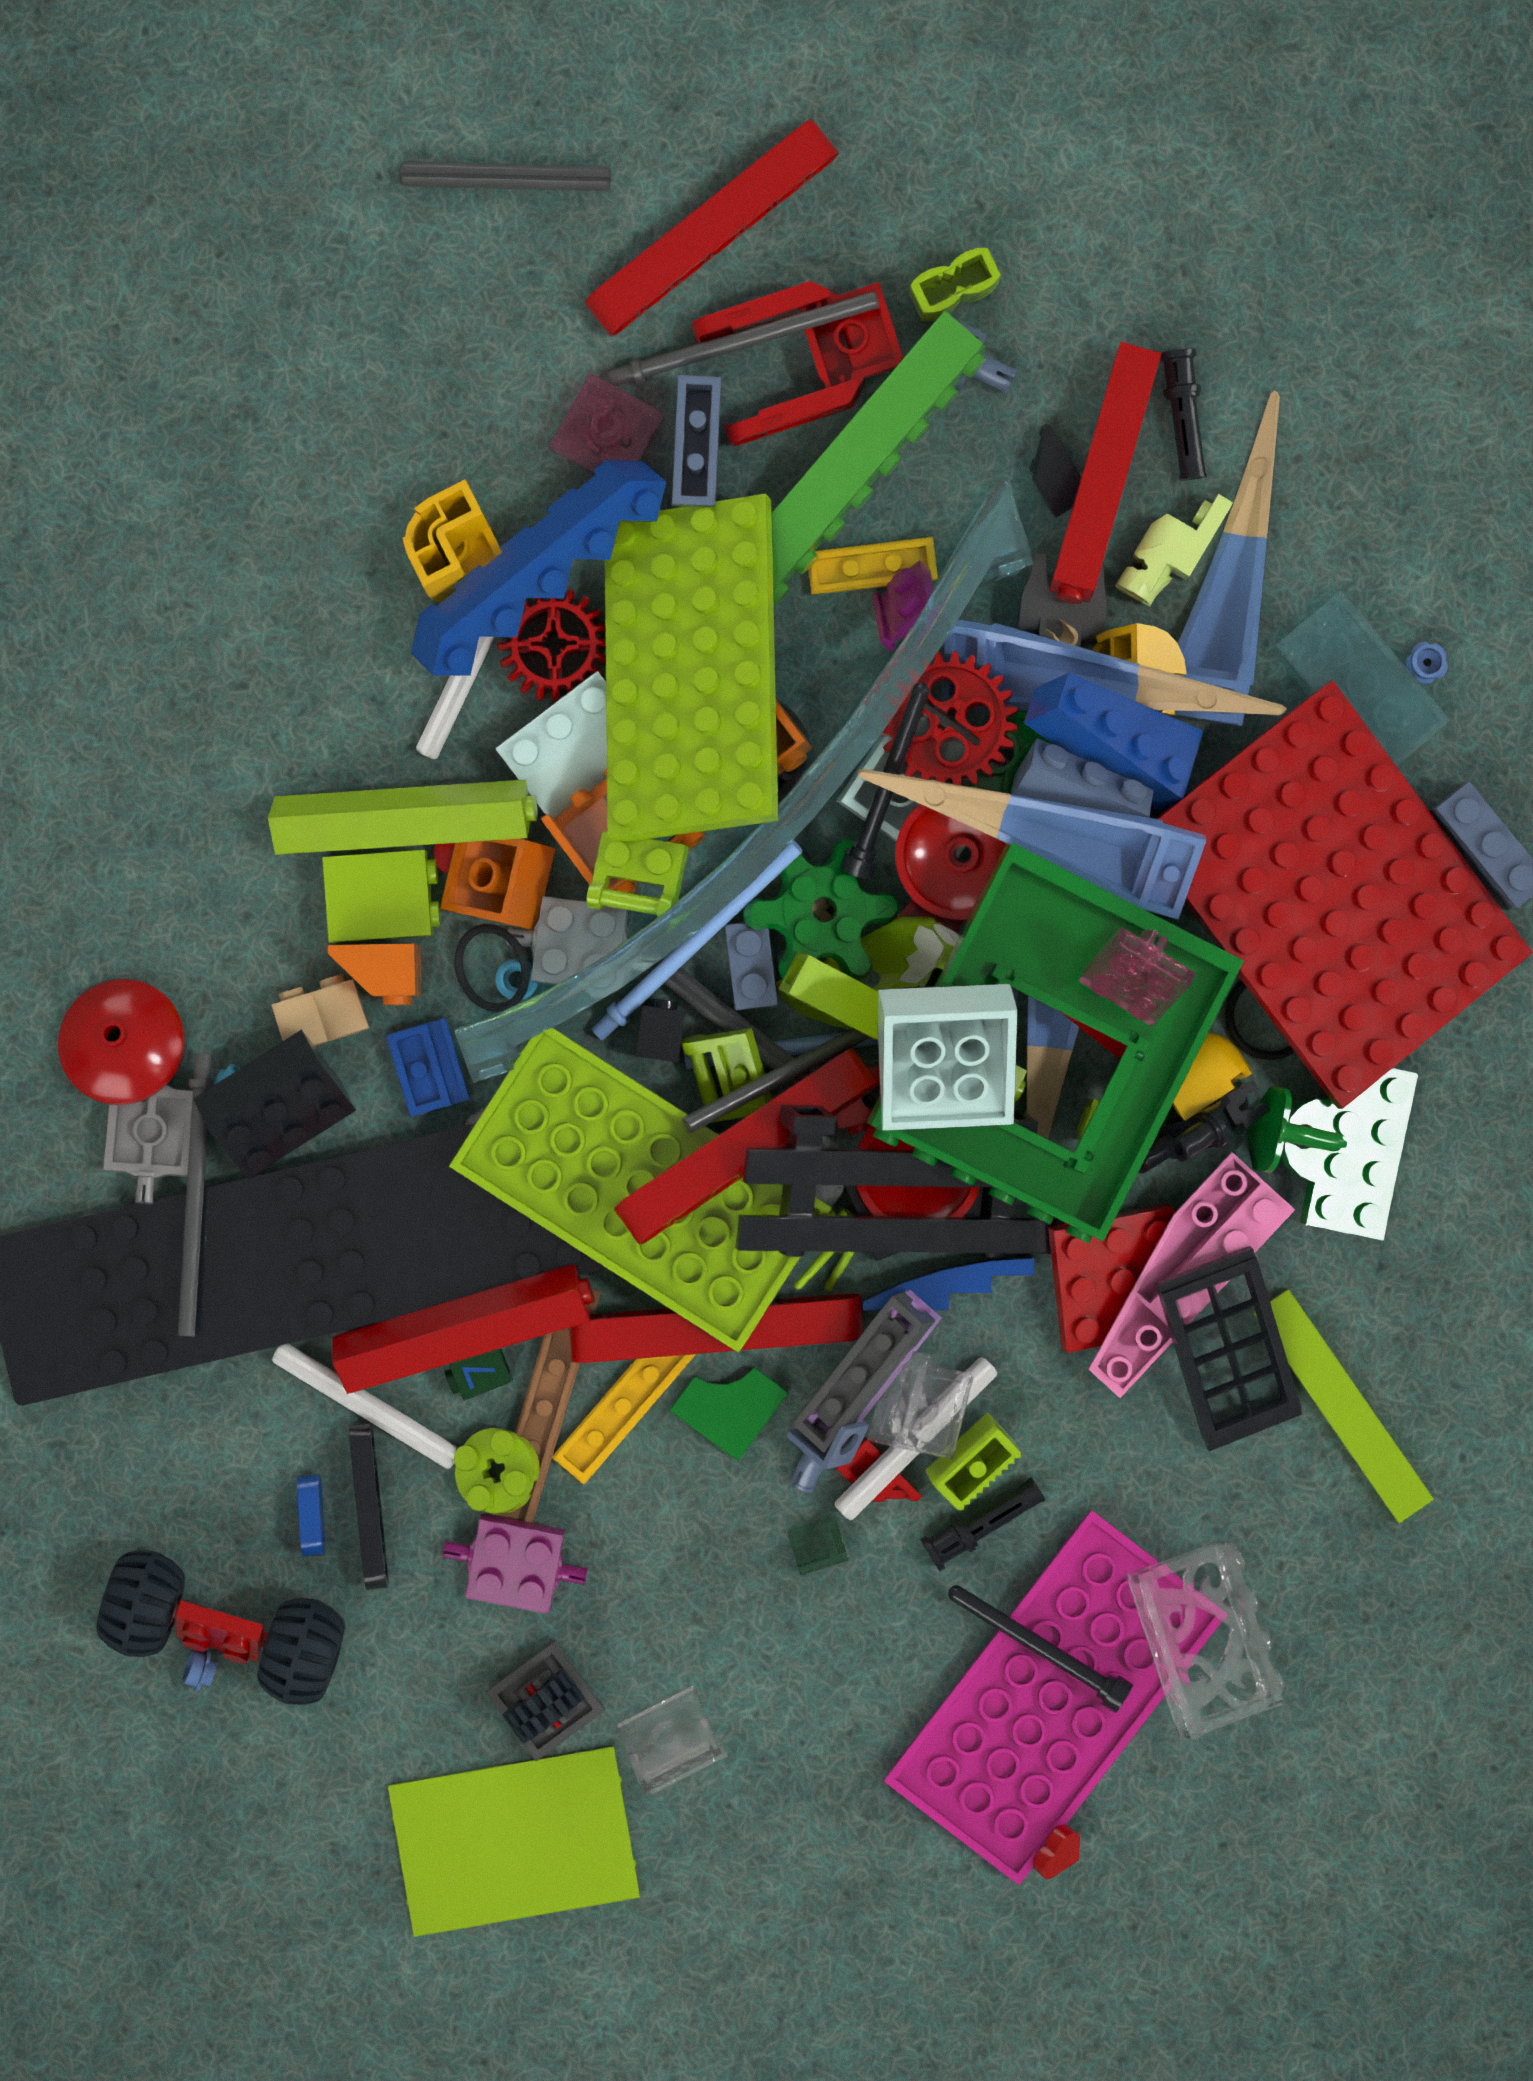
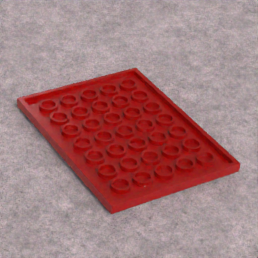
[1155,680,1533,1109]

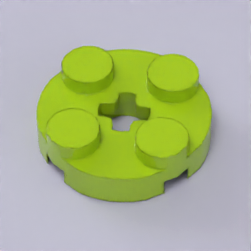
[454,1428,540,1514]

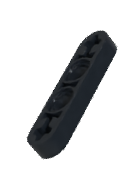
[349,1423,389,1590]

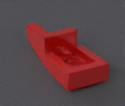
[835,1436,922,1502]

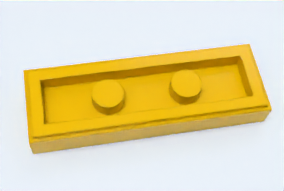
[808,537,938,596]

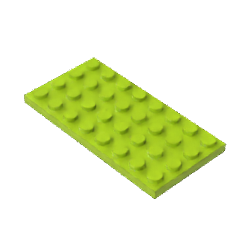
[605,493,778,842]
[449,1021,832,1353]

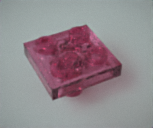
[549,373,665,474]
[1078,927,1196,1026]

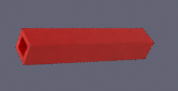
[1048,342,1162,604]
[332,1264,595,1394]

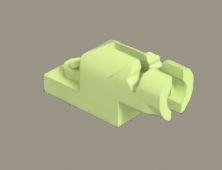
[1115,494,1233,607]

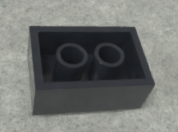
[193,1029,356,1179]

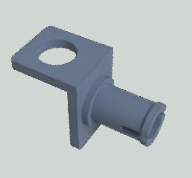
[954,318,1018,394]
[787,1421,869,1492]

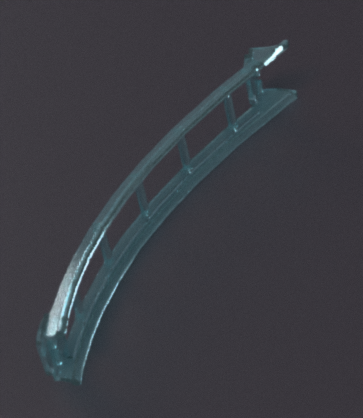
[454,478,1033,1083]

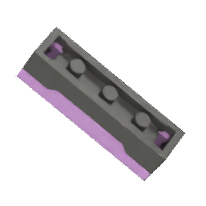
[793,1290,942,1453]

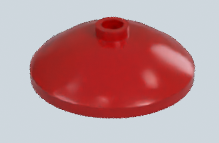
[895,804,1006,920]
[58,979,185,1105]
[855,1126,980,1217]

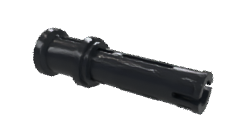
[1160,348,1207,481]
[920,1477,1046,1572]

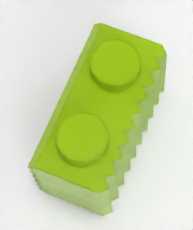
[925,1413,1021,1510]

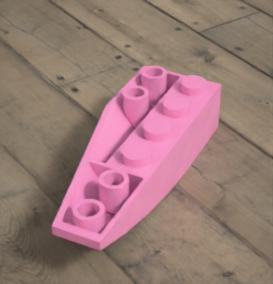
[1088,1151,1295,1398]

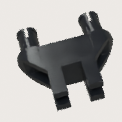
[1139,1080,1270,1173]

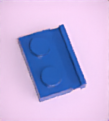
[386,1018,471,1117]

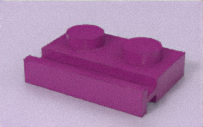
[872,560,939,652]

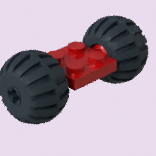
[96,1550,345,1705]

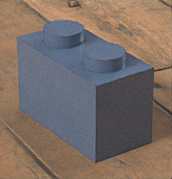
[725,923,778,1011]

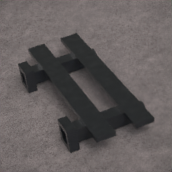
[735,1105,1065,1259]

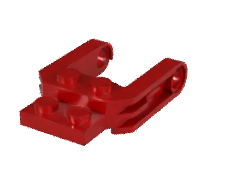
[691,281,904,446]

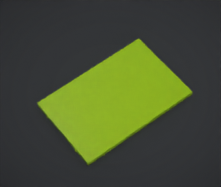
[388,1746,640,1937]

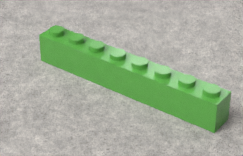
[772,310,987,607]

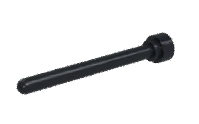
[840,682,930,879]
[948,1585,1133,1713]

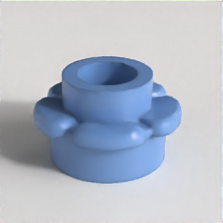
[1406,642,1448,684]
[182,1651,217,1692]

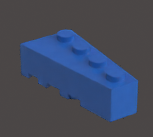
[1024,672,1203,814]

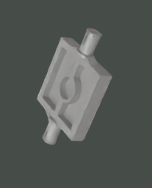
[506,896,653,993]
[103,1086,193,1204]

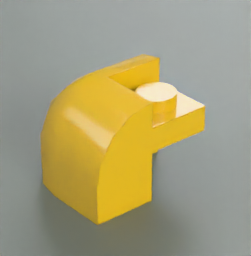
[403,479,502,603]
[1092,623,1187,716]
[1172,1031,1253,1121]

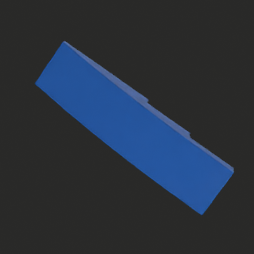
[862,1256,1034,1310]

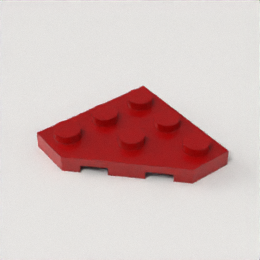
[1048,1203,1174,1353]

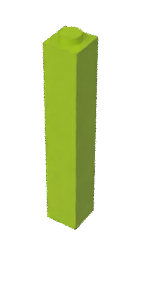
[268,779,538,855]
[779,951,1027,1102]

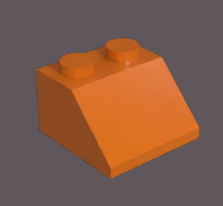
[440,839,556,931]
[328,943,422,1006]

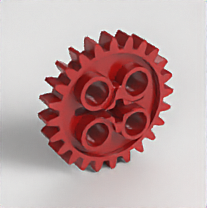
[878,651,1018,787]

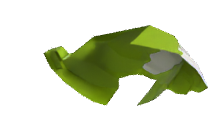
[775,917,960,1029]

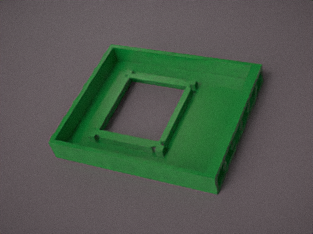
[866,843,1244,1244]

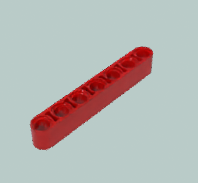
[584,119,839,337]
[614,1048,879,1245]
[569,1293,864,1363]

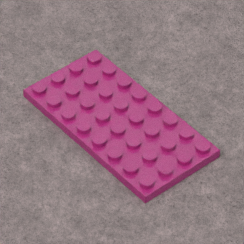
[883,1509,1227,1885]

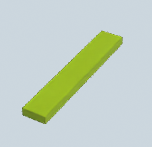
[1252,1289,1434,1524]

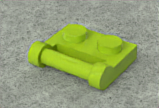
[586,831,689,922]
[681,1028,772,1122]

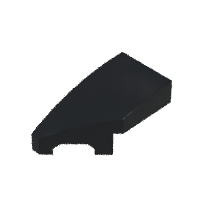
[1030,423,1081,518]

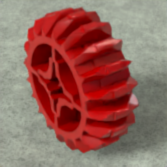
[497,589,606,703]

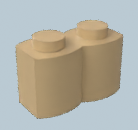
[271,974,370,1046]

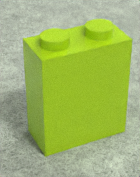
[322,850,441,944]

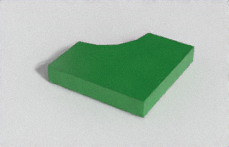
[670,1367,789,1461]

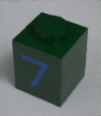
[444,1348,513,1401]

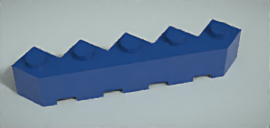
[411,460,666,676]

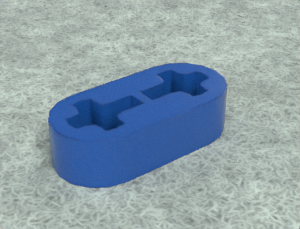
[297,1474,326,1557]

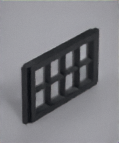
[1156,1246,1302,1451]

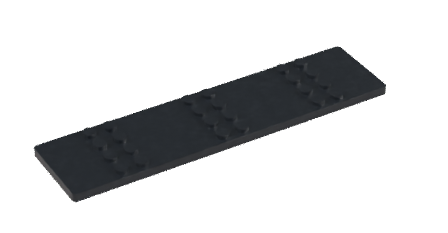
[0,1124,608,1406]

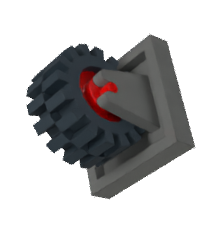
[485,1640,605,1761]

